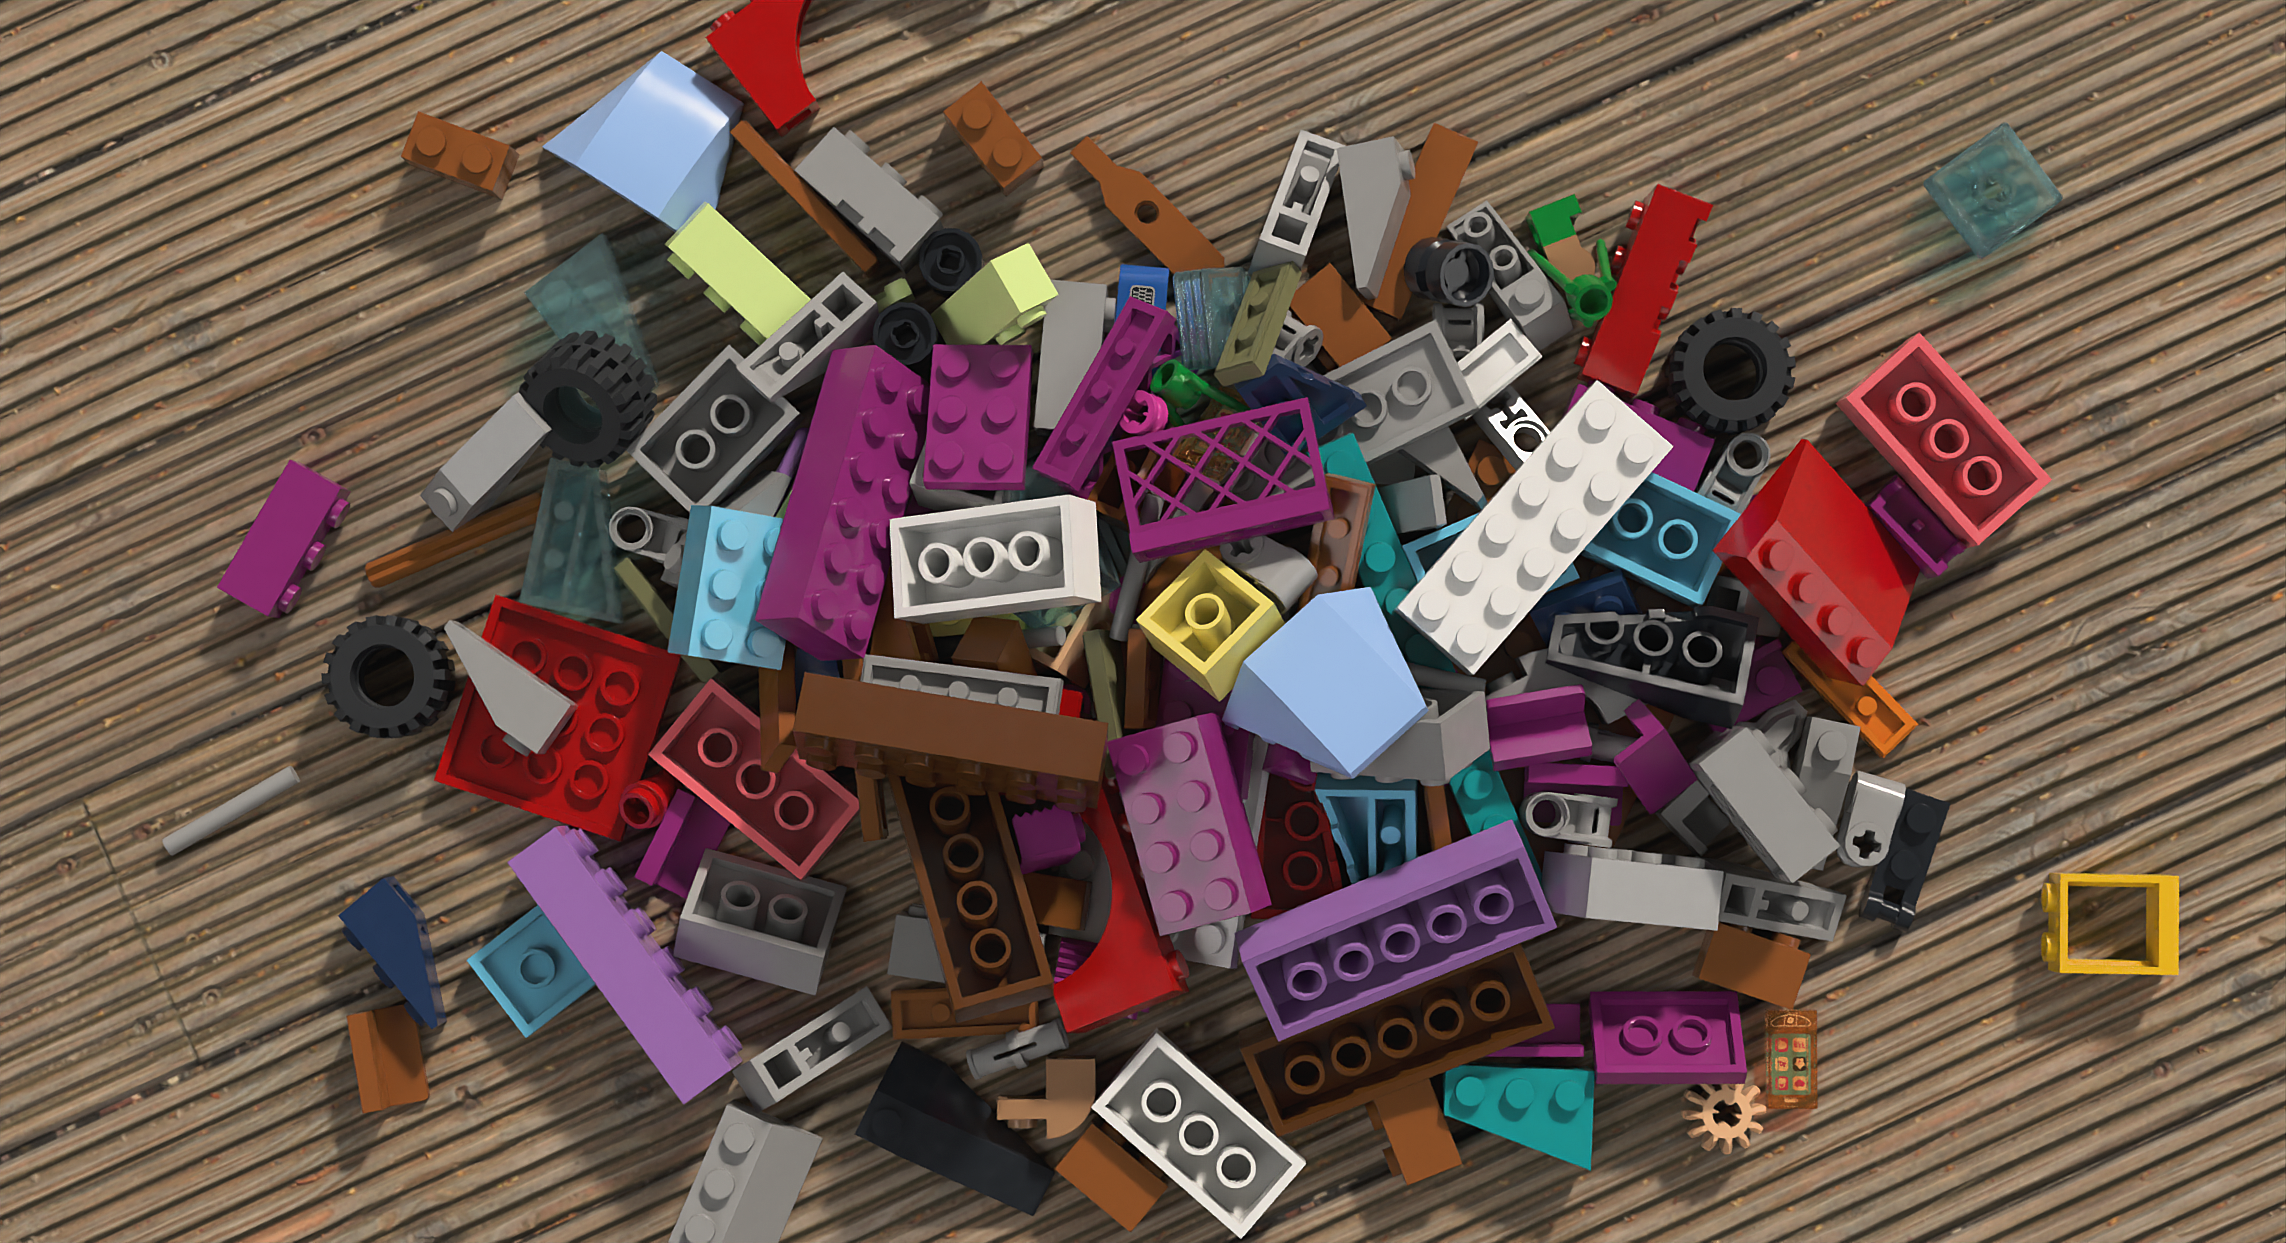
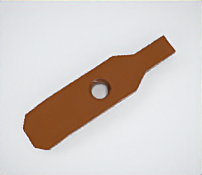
[1070,136,1225,292]

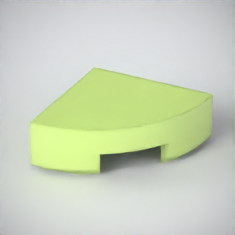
[871,277,915,314]

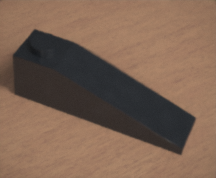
[1545,606,1759,729]
[855,1041,1056,1217]

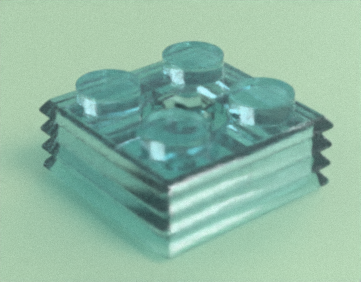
[1923,122,2063,259]
[1173,267,1251,370]

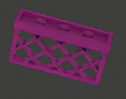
[1032,296,1207,523]
[1112,397,1335,563]

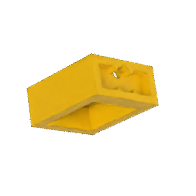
[2041,873,2179,975]

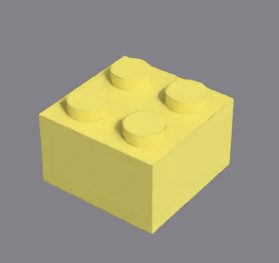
[1136,549,1285,702]

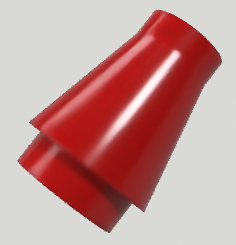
[619,769,683,829]

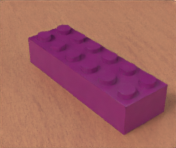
[755,345,930,661]

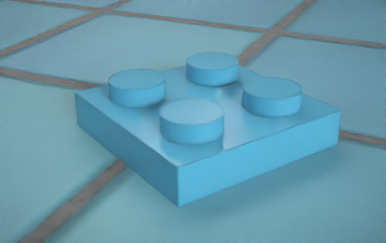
[467,905,596,1038]

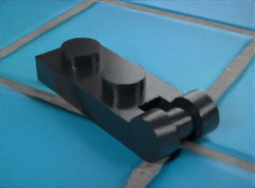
[1859,788,1951,933]

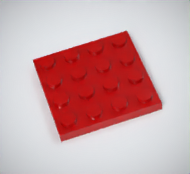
[434,594,683,841]

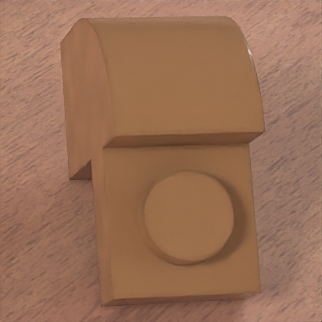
[997,1055,1096,1139]

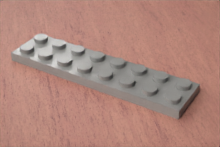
[1097,320,1480,577]

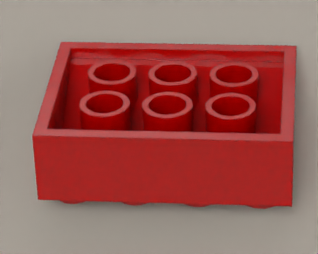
[1712,439,1920,686]

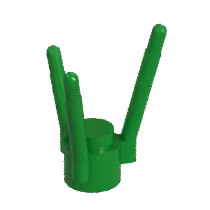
[1527,239,1617,328]
[1150,359,1251,461]

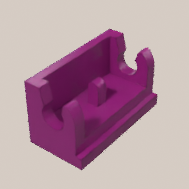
[1865,475,1967,579]

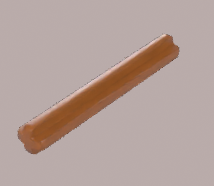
[365,493,550,588]

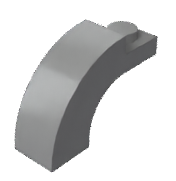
[1485,648,1647,724]

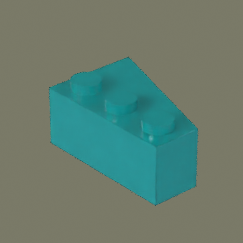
[1440,1061,1595,1171]

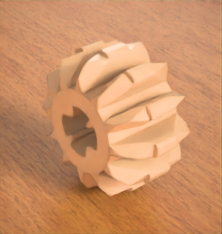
[1681,1084,1766,1154]

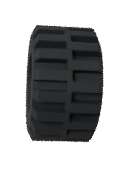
[1665,308,1796,436]
[519,330,657,468]
[321,615,456,739]

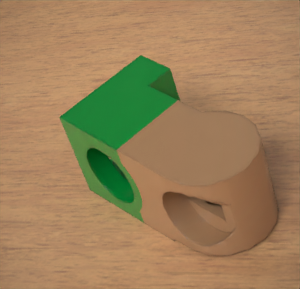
[1525,194,1596,293]

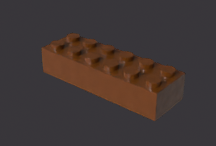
[793,672,1108,812]
[886,774,1054,1023]
[1239,943,1555,1138]

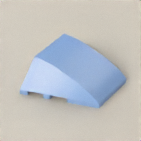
[542,51,744,232]
[1222,587,1429,779]

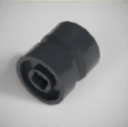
[919,228,985,299]
[1403,237,1494,307]
[873,302,941,375]

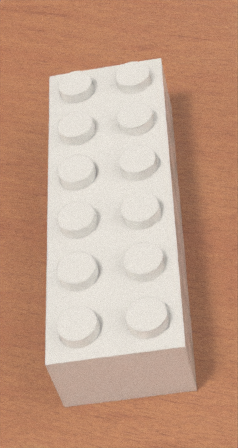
[1394,380,1674,676]

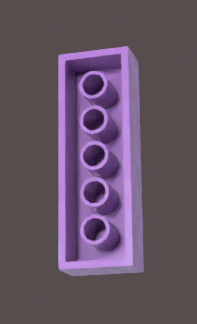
[1234,819,1557,1042]
[507,825,743,1105]

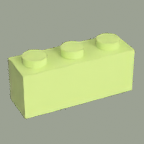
[665,201,811,346]
[930,243,1059,345]

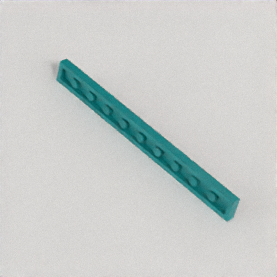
[1306,433,1542,886]

